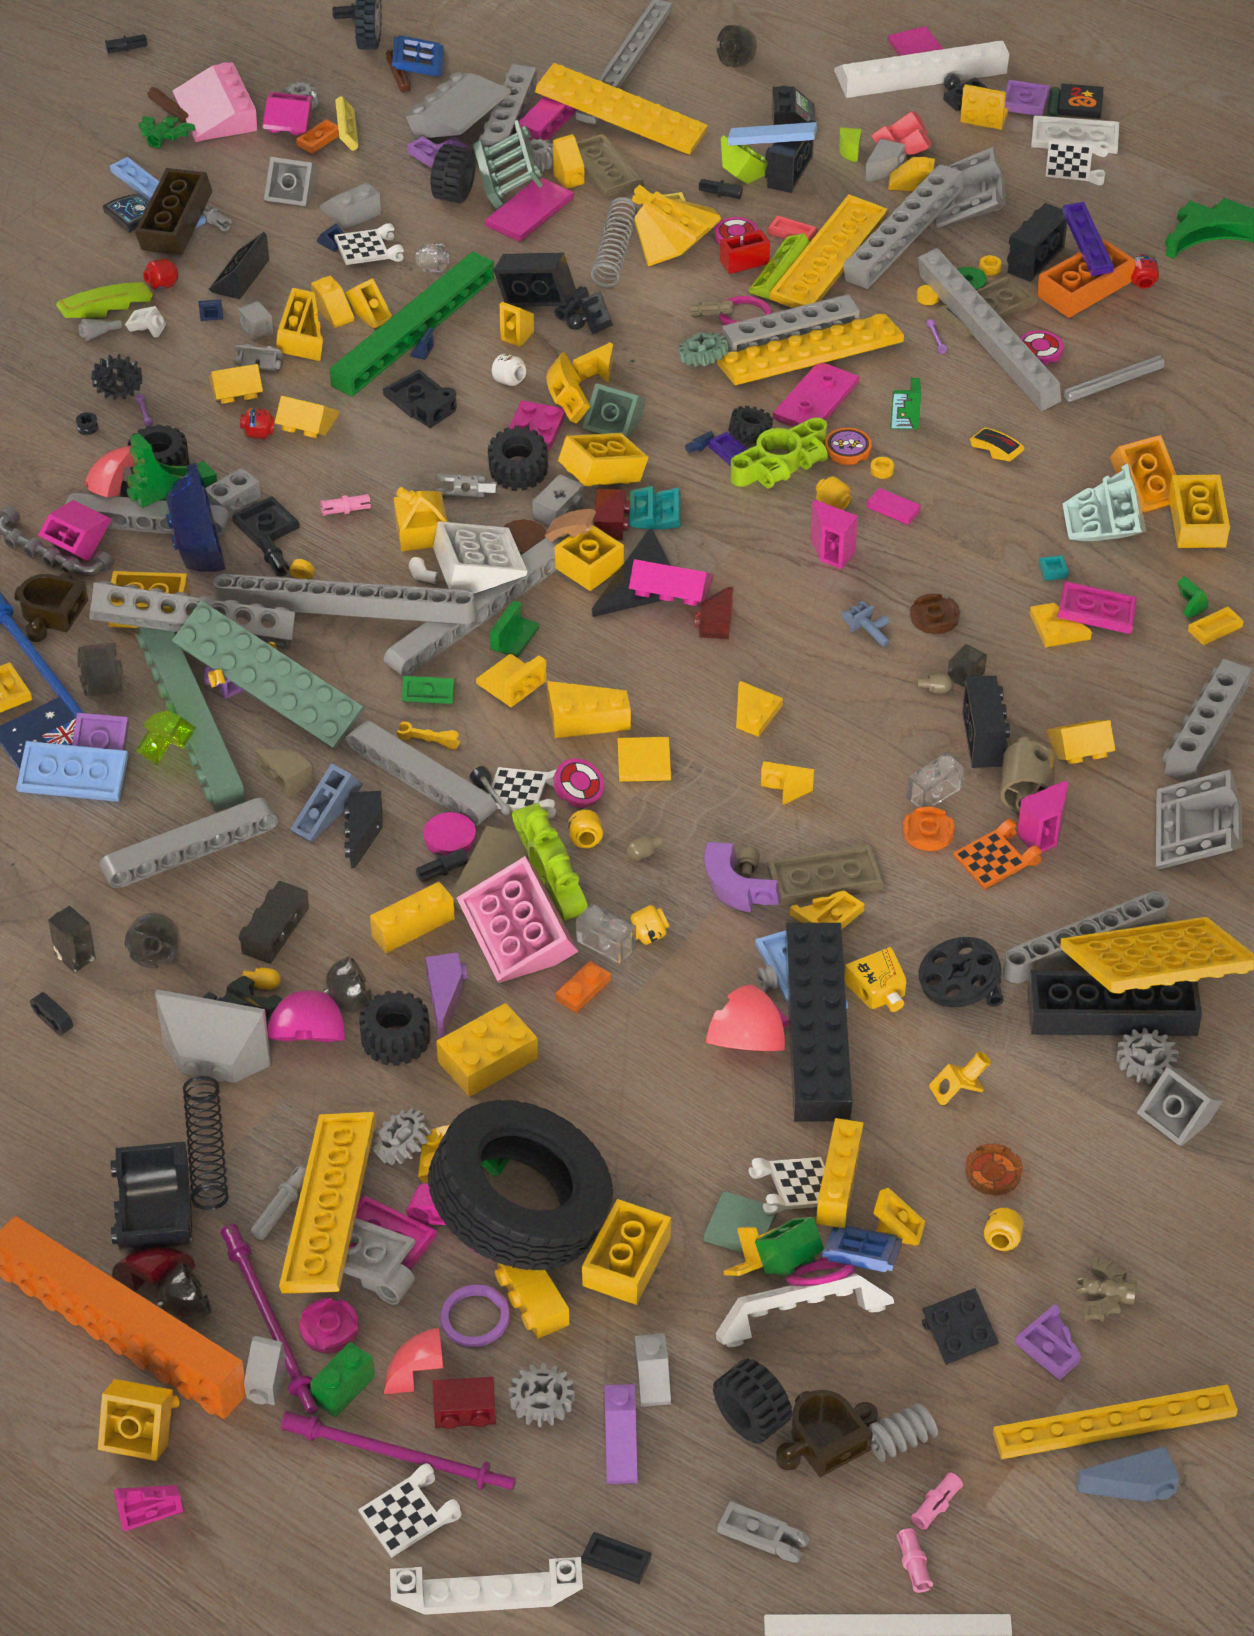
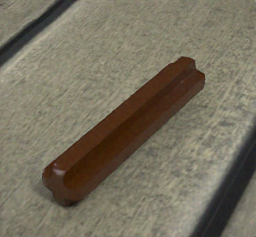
[386,50,411,92]
[147,87,189,123]

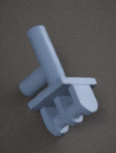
[842,601,890,647]

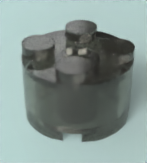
[77,642,123,696]

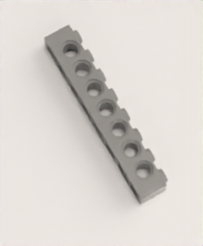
[843,164,963,289]
[89,581,295,648]

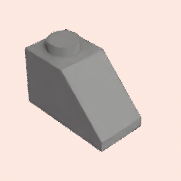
[865,139,907,182]
[635,1333,671,1407]
[244,1336,287,1406]

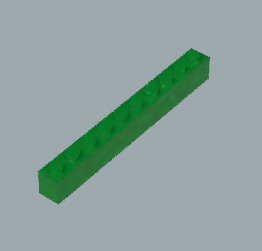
[329,251,495,397]

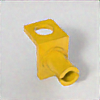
[929,1051,991,1105]
[723,1227,774,1276]

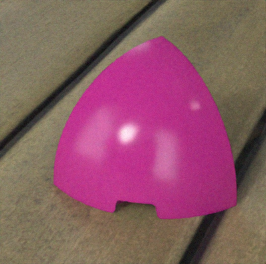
[267,990,345,1043]

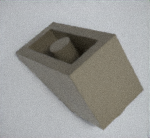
[256,749,314,797]

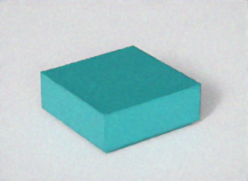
[1038,555,1069,581]

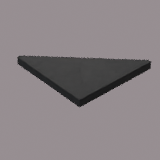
[592,529,676,617]

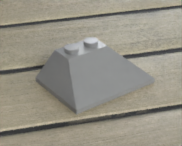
[935,147,1006,228]
[1156,769,1243,870]
[155,989,271,1083]

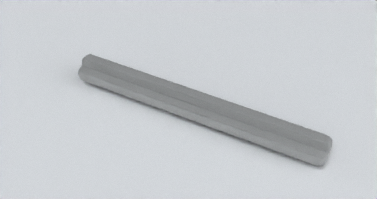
[1063,355,1165,402]

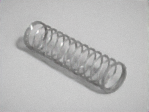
[591,197,638,287]

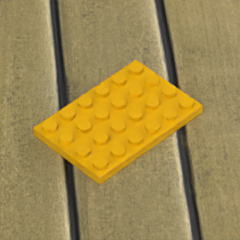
[1060,917,1254,993]

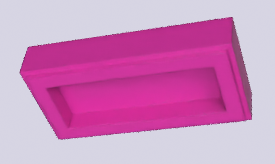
[867,488,921,525]

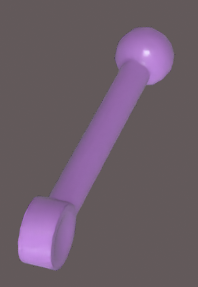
[926,319,947,354]
[136,394,153,426]

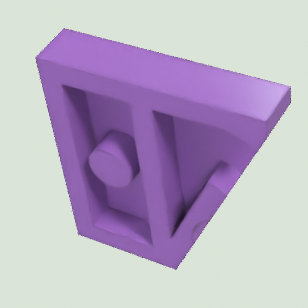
[1015,1304,1081,1380]

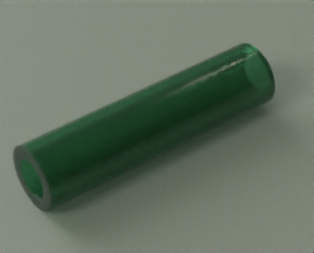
[1047,87,1061,117]

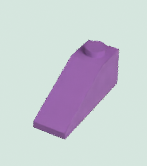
[425,952,467,1037]
[604,1384,638,1484]

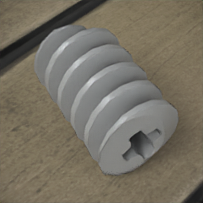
[868,1403,938,1462]

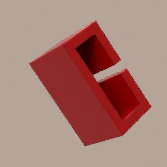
[720,229,770,274]

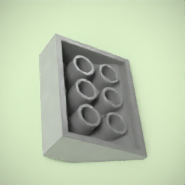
[405,72,511,139]

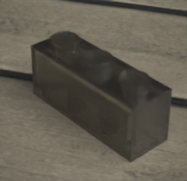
[239,881,309,964]

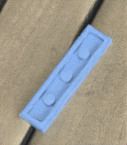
[728,122,818,146]

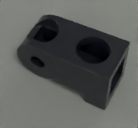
[413,387,457,428]

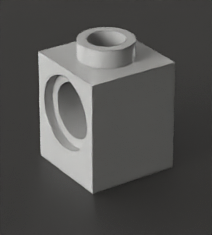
[238,301,273,341]

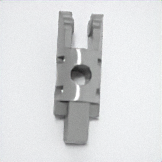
[436,474,497,497]

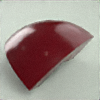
[112,1247,196,1292]

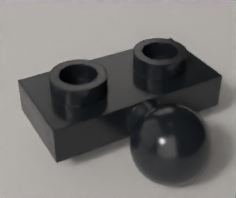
[943,74,989,111]
[567,291,613,334]

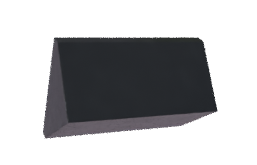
[209,232,269,299]

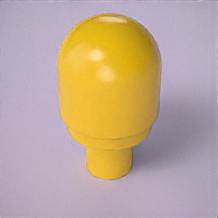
[242,967,281,990]

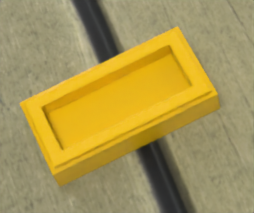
[1188,606,1244,646]

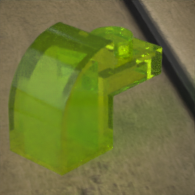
[135,711,196,765]

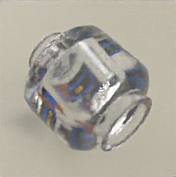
[415,243,450,273]

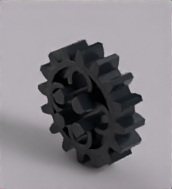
[91,354,142,400]

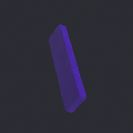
[1062,202,1114,276]

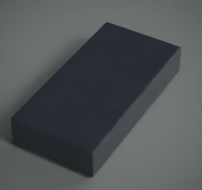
[581,1532,652,1584]

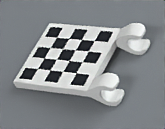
[1045,139,1109,185]
[335,223,404,265]
[489,767,557,818]
[748,1157,825,1215]
[358,1463,462,1558]

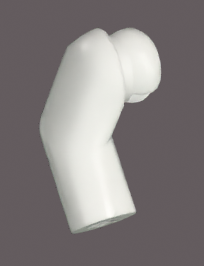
[409,557,439,584]

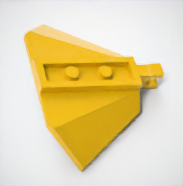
[632,185,721,267]

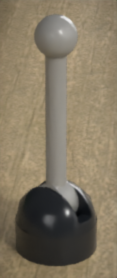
[469,766,511,815]

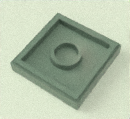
[704,1191,777,1253]

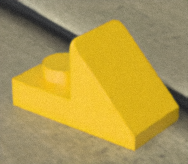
[573,342,613,382]
[761,761,815,804]
[873,1188,926,1246]

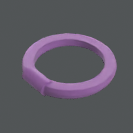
[440,1285,510,1347]

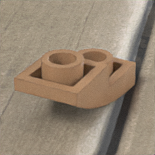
[545,509,596,542]

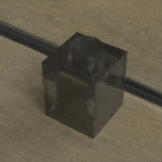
[948,644,987,688]

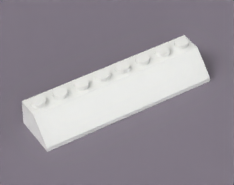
[834,40,1009,98]

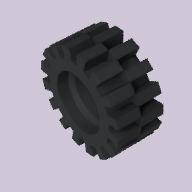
[728,405,773,445]

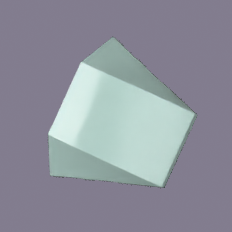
[1062,463,1146,541]

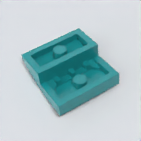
[630,486,681,530]

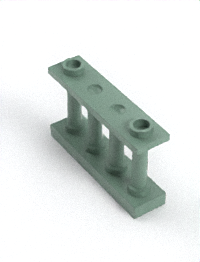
[473,119,543,210]

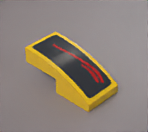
[970,427,1025,461]

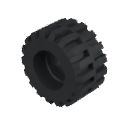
[430,144,476,204]
[128,424,190,474]
[488,426,548,491]
[359,990,430,1066]
[713,1358,792,1444]

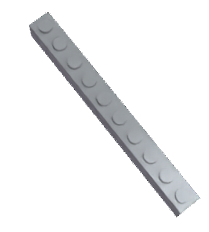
[918,248,1061,412]

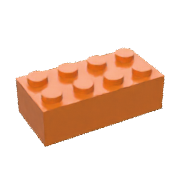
[1037,239,1136,318]

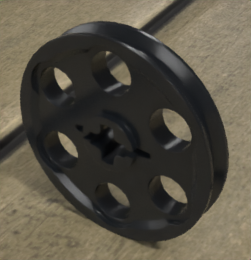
[918,937,1002,1007]

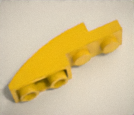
[546,352,591,424]

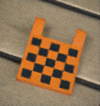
[953,819,1042,890]

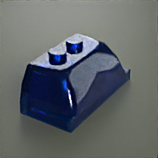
[166,463,226,572]

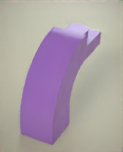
[704,842,781,912]

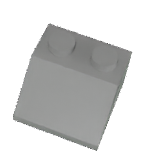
[264,157,319,207]
[320,182,381,230]
[1137,1067,1223,1146]

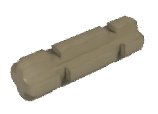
[690,301,734,316]

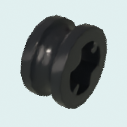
[76,412,98,435]

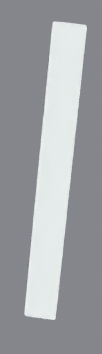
[764,1614,1012,1636]

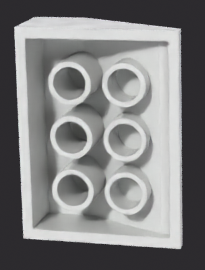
[433,521,527,594]

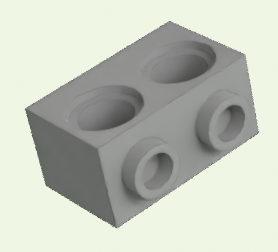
[204,468,261,518]

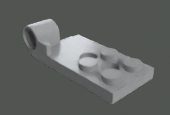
[286,1218,416,1305]

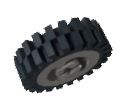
[355,0,382,50]

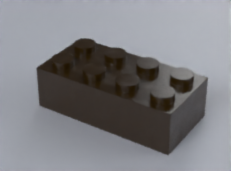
[135,168,213,255]

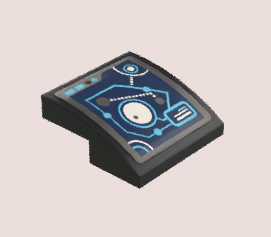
[103,194,149,233]

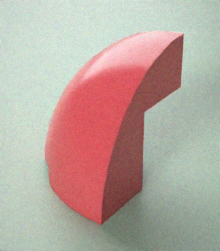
[871,111,931,155]
[84,446,134,497]
[706,985,785,1051]
[384,1328,443,1394]

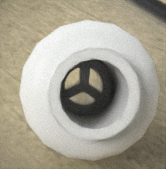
[492,354,526,386]

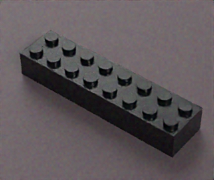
[785,923,852,1122]

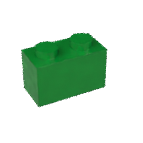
[755,1217,824,1277]
[310,1342,375,1418]

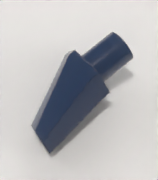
[685,431,714,453]

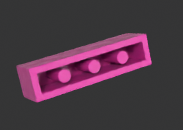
[516,96,578,142]

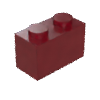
[594,489,630,540]
[433,1377,496,1429]

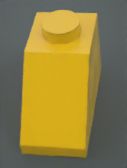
[553,134,585,189]
[888,157,935,192]
[311,275,354,328]
[345,278,392,329]
[499,302,534,347]

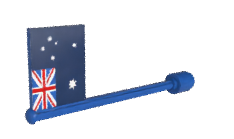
[0,592,84,771]

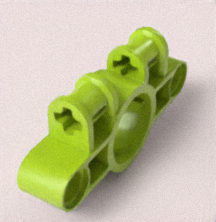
[730,418,828,489]
[512,803,588,922]

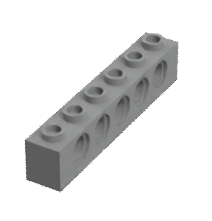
[479,64,537,158]
[722,294,860,352]
[1162,659,1252,782]

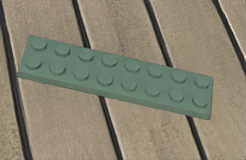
[172,600,364,750]

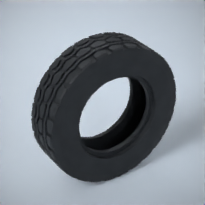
[428,1100,613,1270]

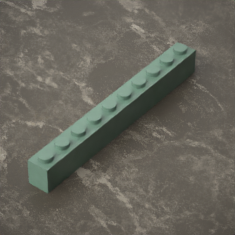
[136,627,245,811]

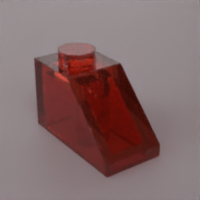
[695,587,733,639]

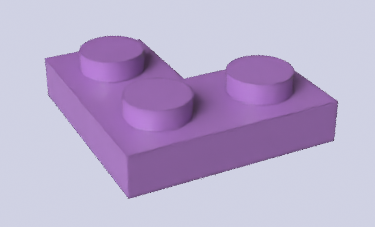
[407,136,468,168]

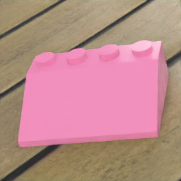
[173,62,257,142]
[457,857,579,983]

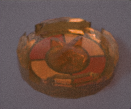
[965,1143,1023,1196]

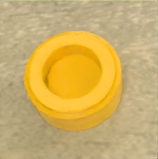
[979,255,1002,276]
[916,285,939,305]
[870,457,894,479]
[289,559,315,580]

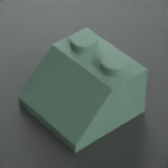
[582,383,647,438]

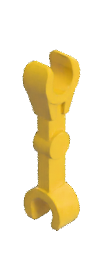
[396,722,460,750]

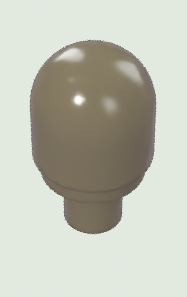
[917,673,953,694]
[626,836,663,861]
[737,846,760,878]

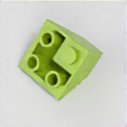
[721,135,768,184]

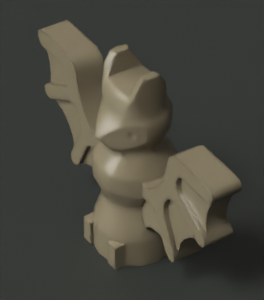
[1076,1255,1137,1322]

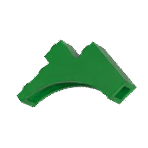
[1165,198,1254,259]
[127,433,217,508]

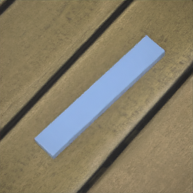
[110,157,206,228]

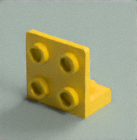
[960,85,1009,130]
[476,654,547,708]

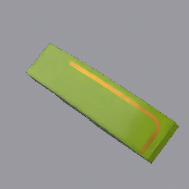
[56,282,153,318]

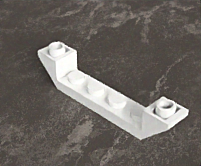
[716,1272,894,1347]
[390,1557,583,1614]

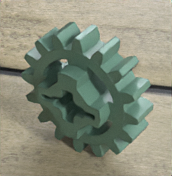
[678,332,729,367]

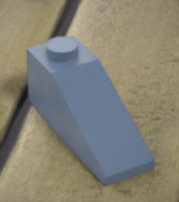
[290,763,363,842]
[1076,1446,1180,1502]

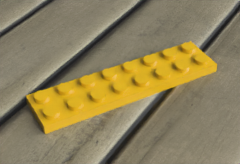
[535,63,708,155]
[769,194,888,308]
[717,314,904,385]
[279,1112,376,1294]

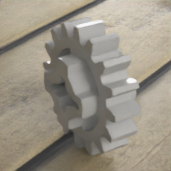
[1116,1028,1178,1084]
[372,1108,432,1165]
[509,1363,575,1427]

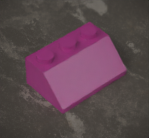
[629,559,714,606]

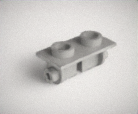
[235,344,284,372]

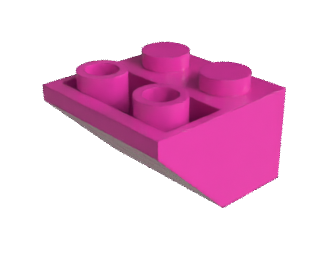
[263,91,313,135]
[810,499,858,569]
[38,500,112,562]
[1017,780,1069,852]

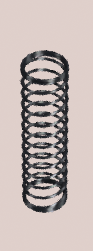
[183,1076,229,1210]

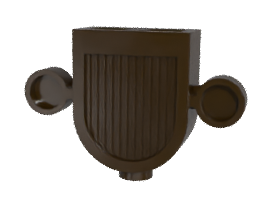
[14,572,88,642]
[776,1390,878,1478]

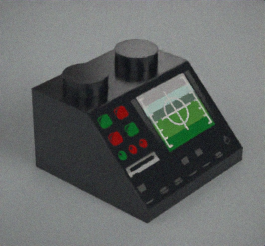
[772,86,816,125]

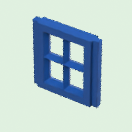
[392,35,444,77]
[822,1225,903,1272]

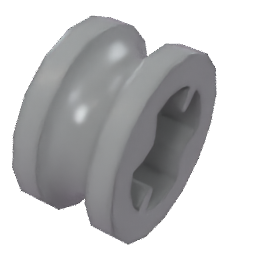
[756,965,778,992]

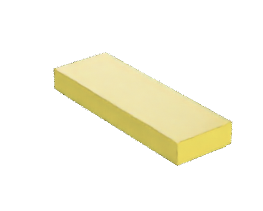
[335,96,359,152]

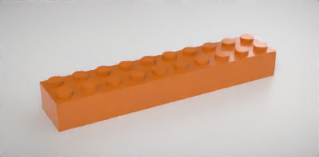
[0,1216,246,1419]

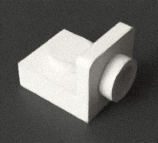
[125,306,166,338]

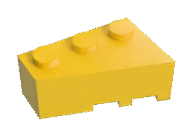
[276,288,323,361]
[547,681,631,738]

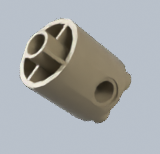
[1001,737,1055,813]

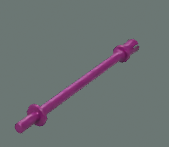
[220,1224,318,1414]
[281,1411,516,1490]

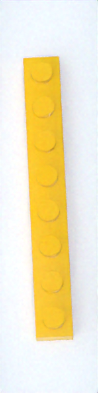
[993,1384,1238,1459]

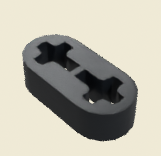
[30,992,73,1036]

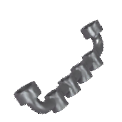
[0,505,114,575]

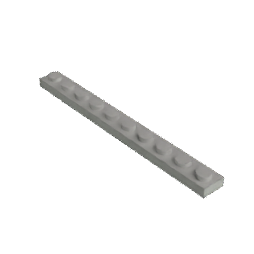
[576,0,672,124]

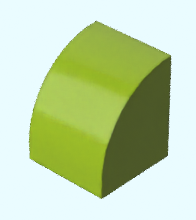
[839,127,862,162]

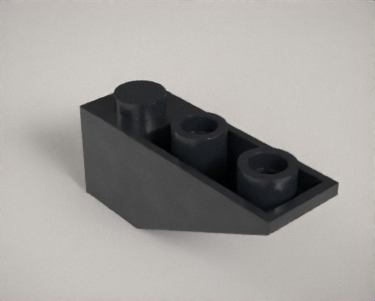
[344,791,383,868]

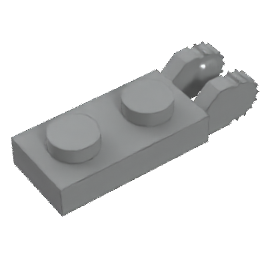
[717,1501,809,1563]

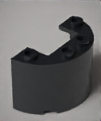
[110,1142,193,1251]

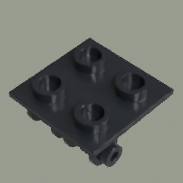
[922,1288,999,1365]

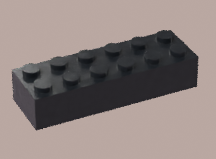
[1027,971,1202,1036]

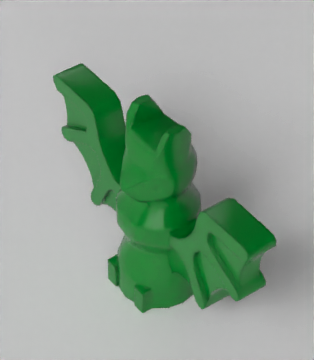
[138,116,196,149]

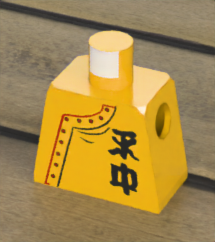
[844,947,906,1012]

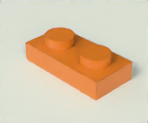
[296,119,339,154]
[555,961,611,1014]

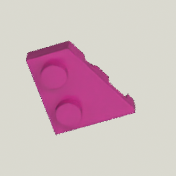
[113,1485,183,1532]

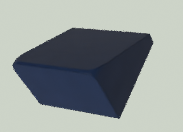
[316,224,345,252]
[198,299,223,321]
[410,327,434,360]

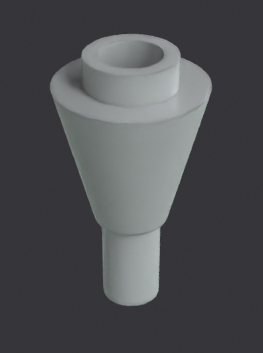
[79,319,122,341]

